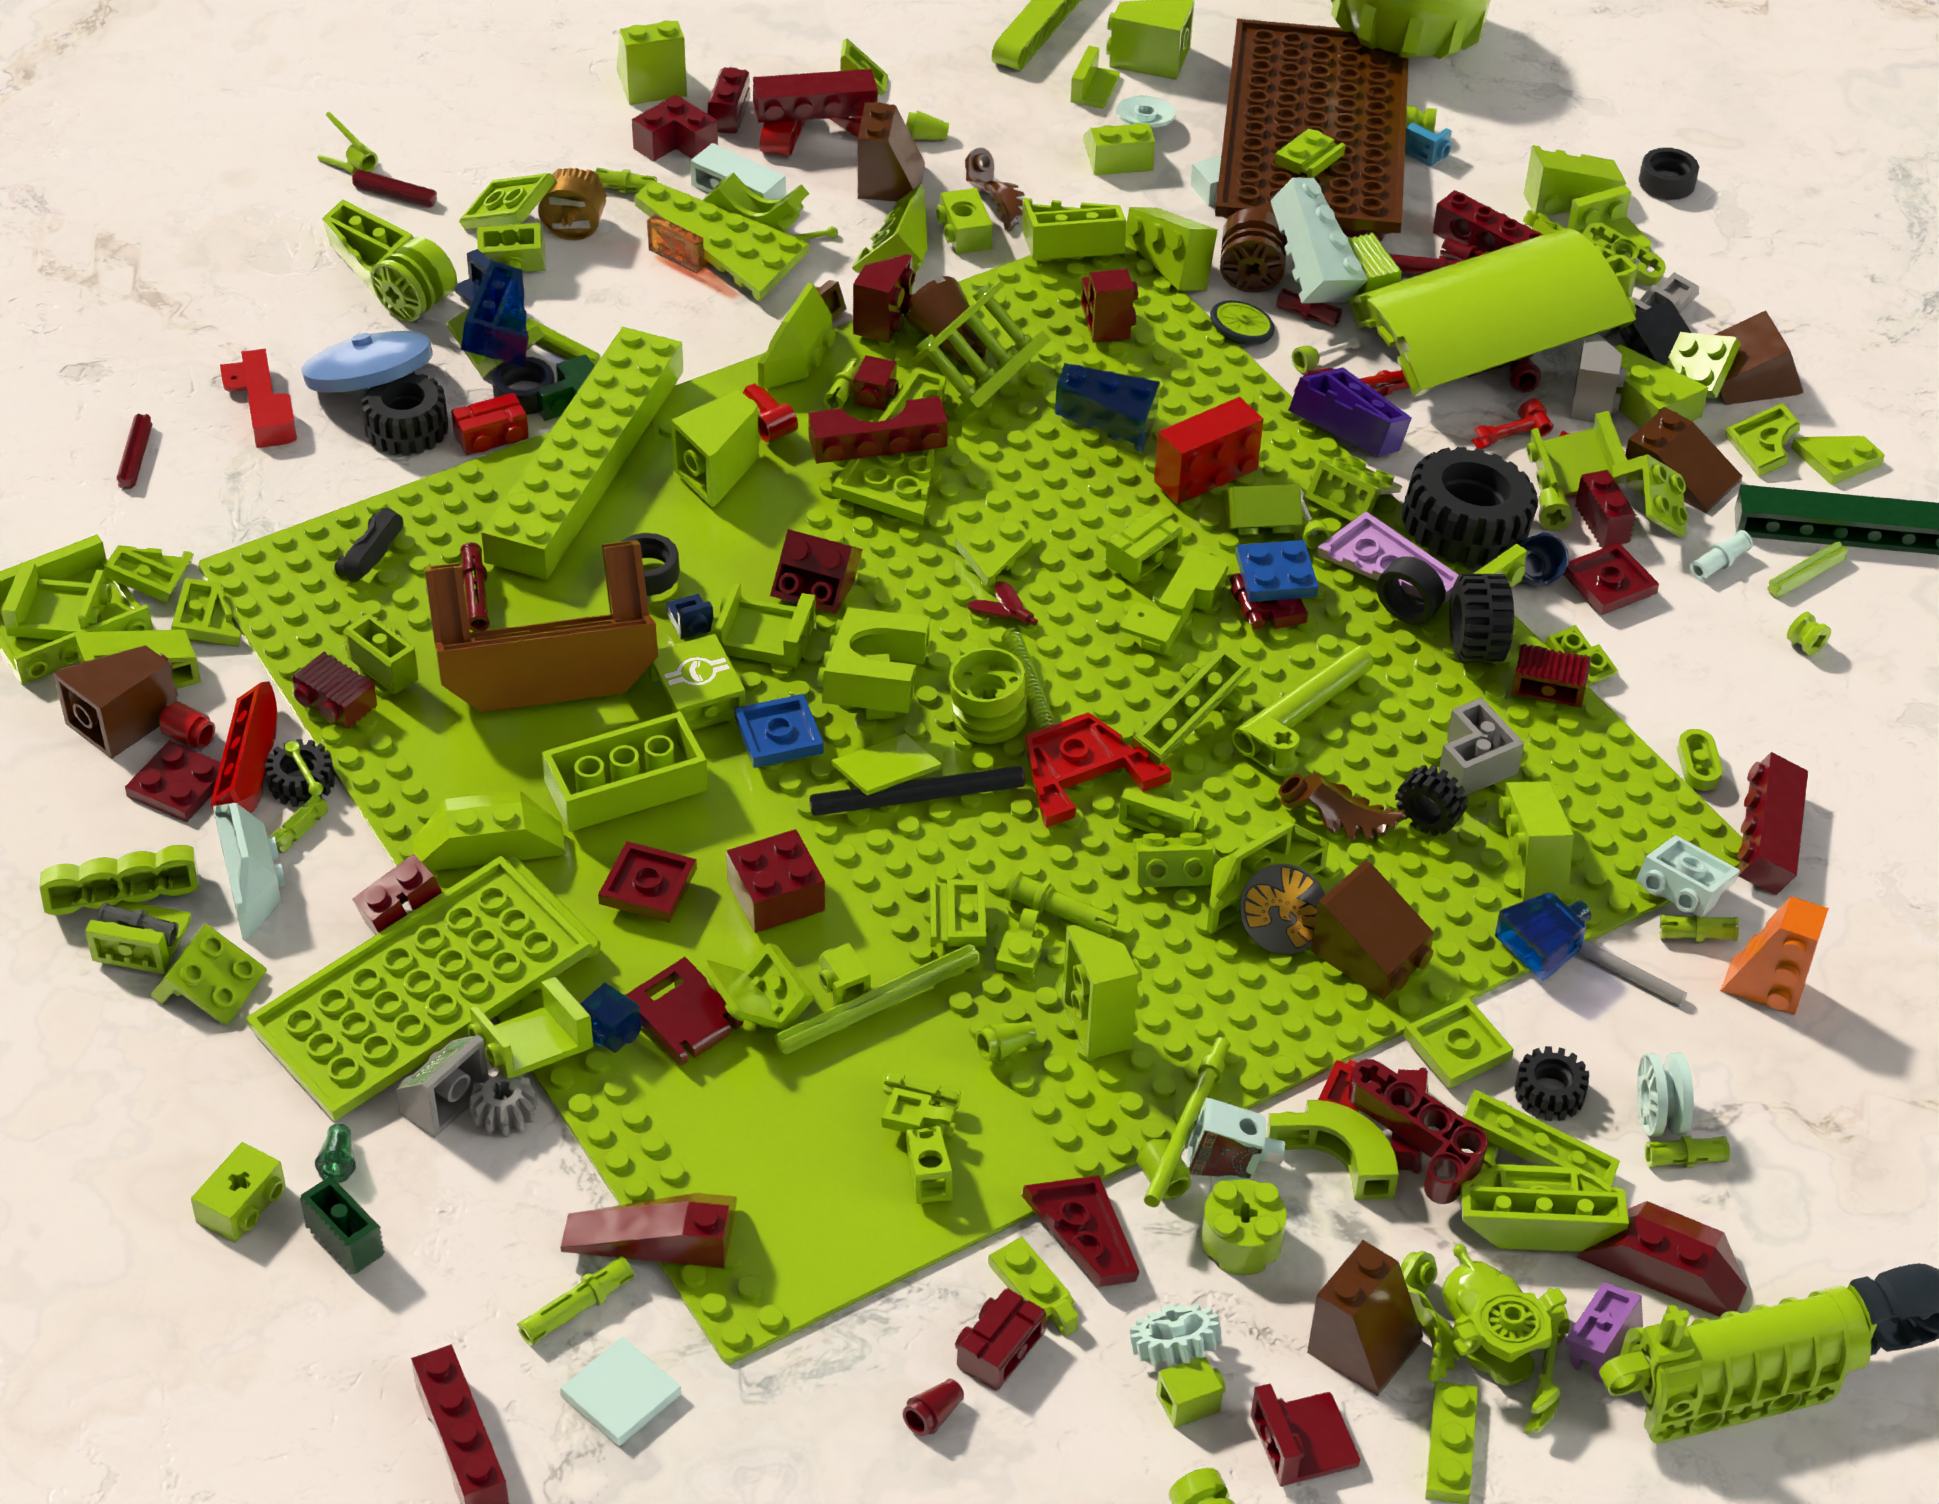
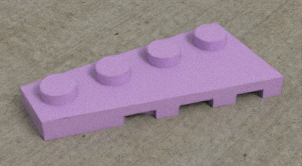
[1317,511,1458,605]

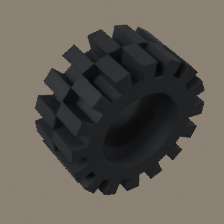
[265,739,335,807]
[1395,765,1468,836]
[1514,1046,1590,1121]

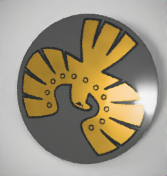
[1240,864,1325,955]

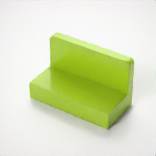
[1070,45,1120,109]
[1119,787,1203,838]

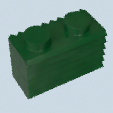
[300,1177,385,1274]

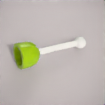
[1292,336,1362,373]
[1300,488,1330,549]

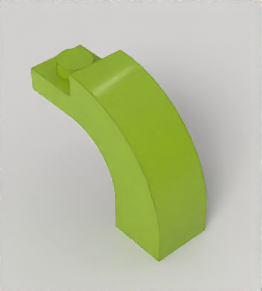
[703,172,809,232]
[1266,1100,1399,1200]

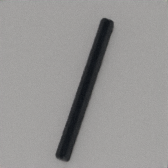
[809,766,1025,816]

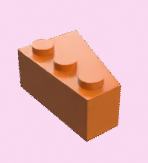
[1720,896,1829,1015]

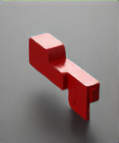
[220,348,297,448]

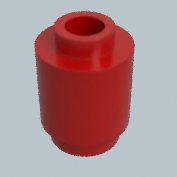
[159,702,215,748]

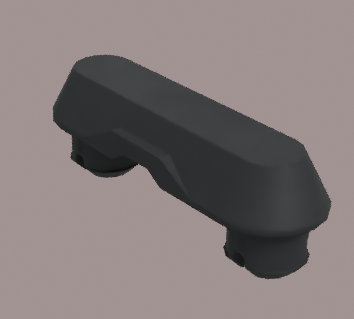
[334,508,404,582]

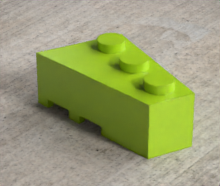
[1022,198,1126,262]
[322,199,414,297]
[1614,344,1709,428]
[74,630,201,689]

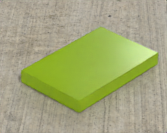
[459,173,556,229]

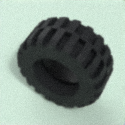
[1402,447,1538,567]

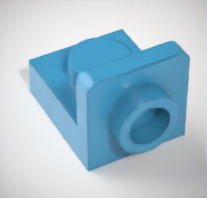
[1405,122,1452,167]

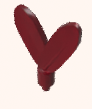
[967,581,1038,626]

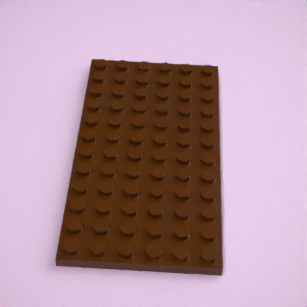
[1215,19,1409,234]

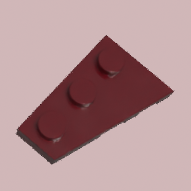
[1021,1175,1140,1287]

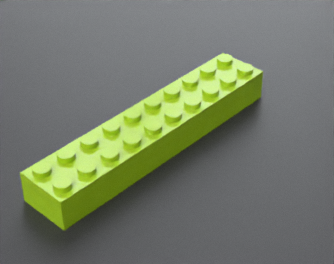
[481,327,684,580]

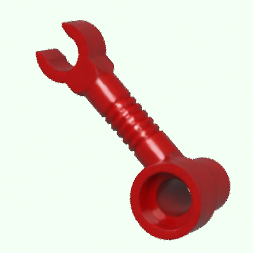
[1471,398,1554,450]

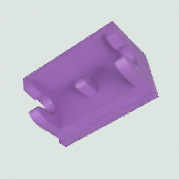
[1565,1282,1643,1383]

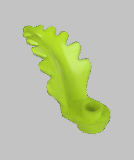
[1401,1251,1460,1383]

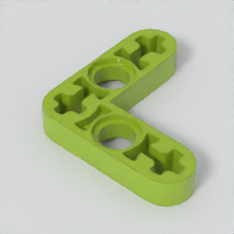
[1582,222,1666,286]

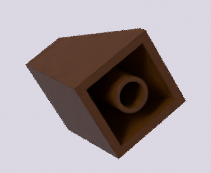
[858,102,925,202]
[1714,310,1804,405]
[53,645,178,759]
[1311,860,1434,1000]
[1307,1240,1423,1396]

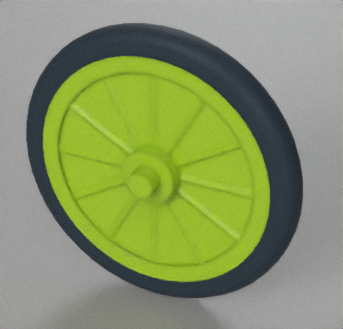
[1210,300,1275,344]

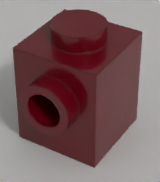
[854,355,899,411]

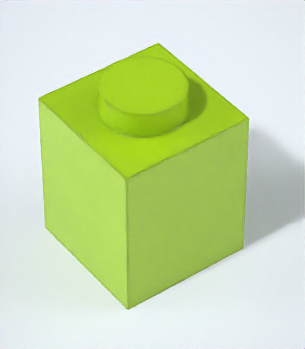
[1156,1356,1226,1428]

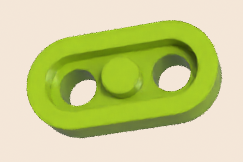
[1677,729,1723,791]

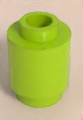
[1137,1139,1191,1199]

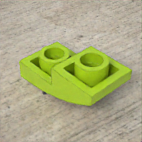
[1544,625,1618,686]

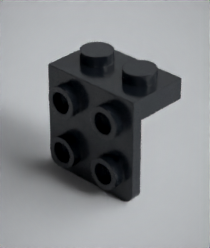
[1616,300,1691,366]

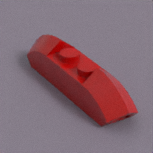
[210,681,277,813]

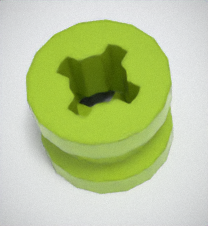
[1786,612,1831,656]

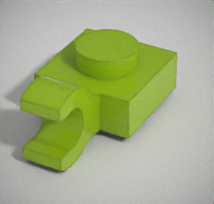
[996,908,1043,978]
[881,1087,956,1139]

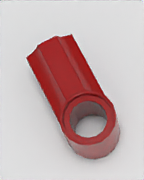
[743,383,798,442]

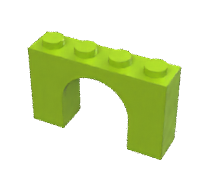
[817,607,931,713]

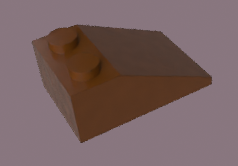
[1625,407,1743,513]

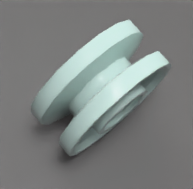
[1637,1052,1694,1137]

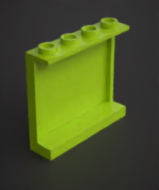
[0,534,153,685]

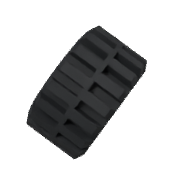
[362,372,448,456]
[1449,574,1514,662]

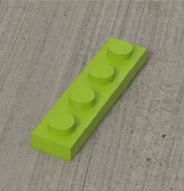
[1462,1089,1620,1186]

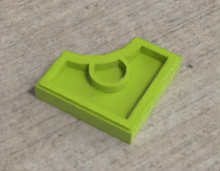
[1725,403,1800,477]

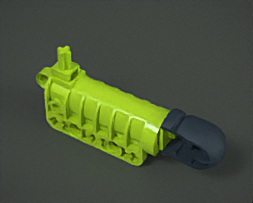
[1599,1263,1939,1443]

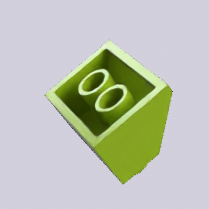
[1062,925,1142,1060]

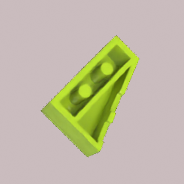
[1524,145,1626,215]
[1126,207,1218,291]
[1499,781,1574,902]

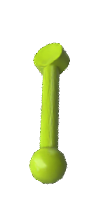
[793,226,838,240]
[285,741,323,796]

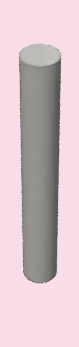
[1578,940,1687,1006]

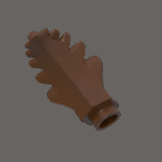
[965,148,1025,231]
[1278,773,1407,840]

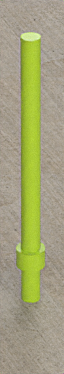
[1144,1037,1230,1208]

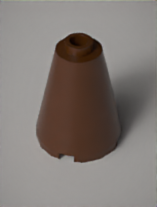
[904,276,987,365]

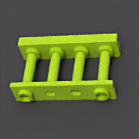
[911,280,1051,420]

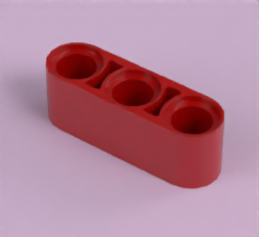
[759,120,806,156]

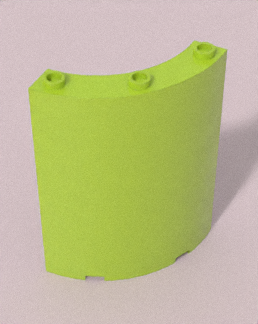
[1348,228,1636,397]

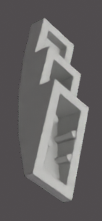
[1599,272,1699,348]

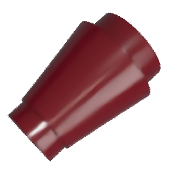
[1509,356,1541,392]
[902,1379,964,1436]

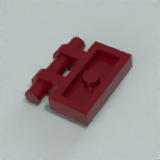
[1229,573,1308,630]

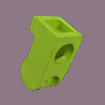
[906,1126,952,1204]

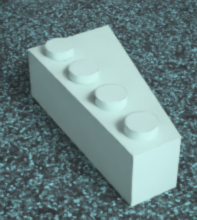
[1271,178,1368,303]

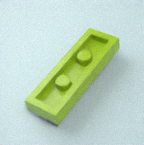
[1425,1381,1478,1504]

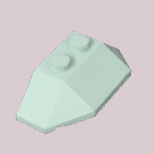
[213,803,286,939]

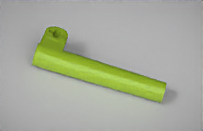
[1231,646,1374,776]

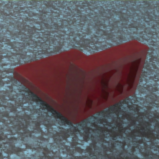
[1250,1383,1360,1487]

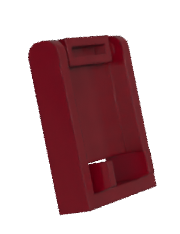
[623,957,744,1066]

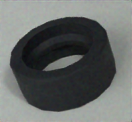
[1638,147,1700,200]
[492,356,555,415]
[621,533,680,596]
[1376,556,1446,625]

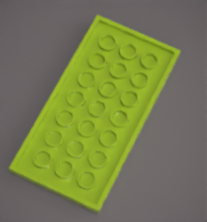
[246,856,592,1122]

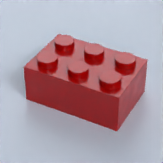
[1154,397,1264,505]

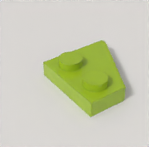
[1791,435,1885,485]
[103,545,194,603]
[171,577,241,647]

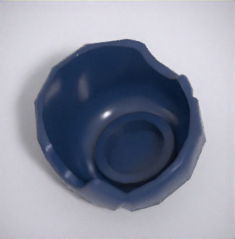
[1518,532,1569,587]

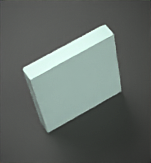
[560,1336,681,1447]

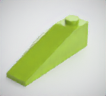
[852,184,928,273]

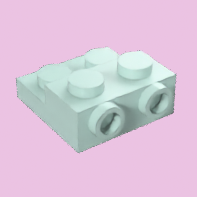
[1636,835,1741,918]

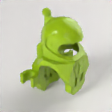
[1442,1244,1567,1387]

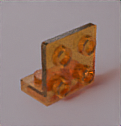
[647,214,710,274]

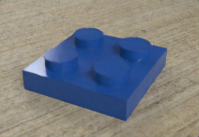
[1236,540,1319,602]
[734,694,824,768]

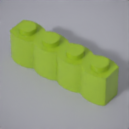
[39,845,199,915]

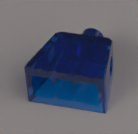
[1495,892,1591,982]

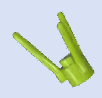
[317,112,378,174]

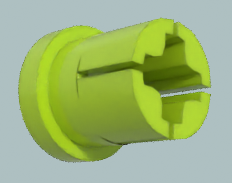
[1538,487,1573,531]

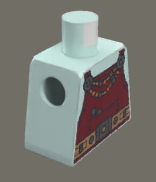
[1187,1098,1285,1180]

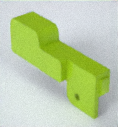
[1119,549,1228,656]

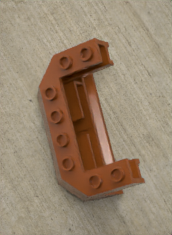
[424,540,658,713]

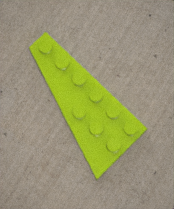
[635,180,809,302]
[832,368,946,525]

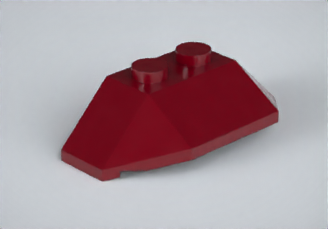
[1577,1201,1747,1317]

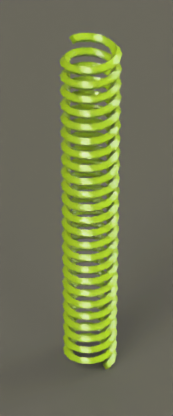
[1001,628,1055,731]

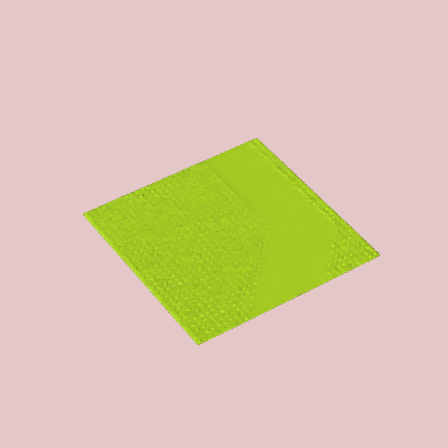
[198,240,1743,1364]

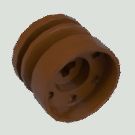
[1220,208,1287,293]

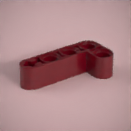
[1348,1059,1488,1204]

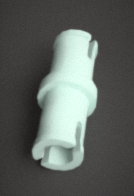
[1690,530,1753,581]

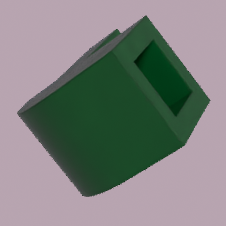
[537,354,595,421]

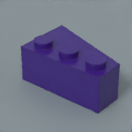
[1288,367,1412,457]

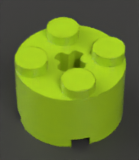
[1201,1179,1287,1275]

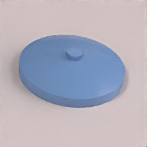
[301,331,433,392]

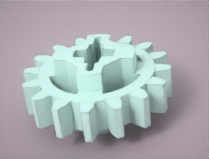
[1130,1304,1222,1366]

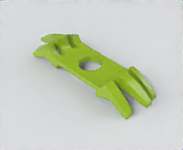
[1524,1287,1570,1434]

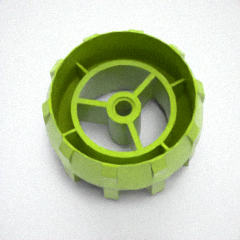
[1330,0,1491,59]

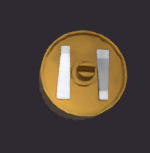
[538,168,607,240]

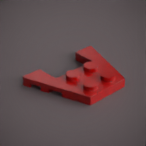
[1025,712,1172,828]

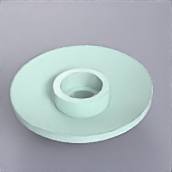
[1116,96,1176,129]

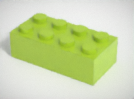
[542,711,708,832]

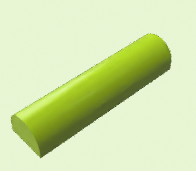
[1132,646,1251,766]

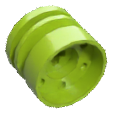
[371,237,457,322]
[949,647,1028,744]

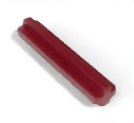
[352,169,438,208]
[116,413,153,489]

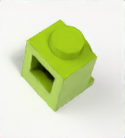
[818,943,871,1007]

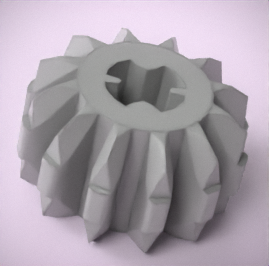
[469,1070,538,1138]

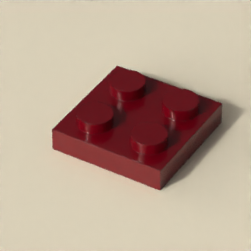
[1563,542,1659,615]
[125,740,221,822]
[598,841,697,923]

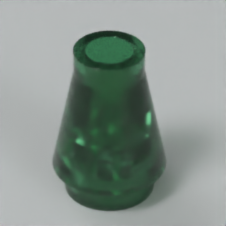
[315,1124,356,1183]

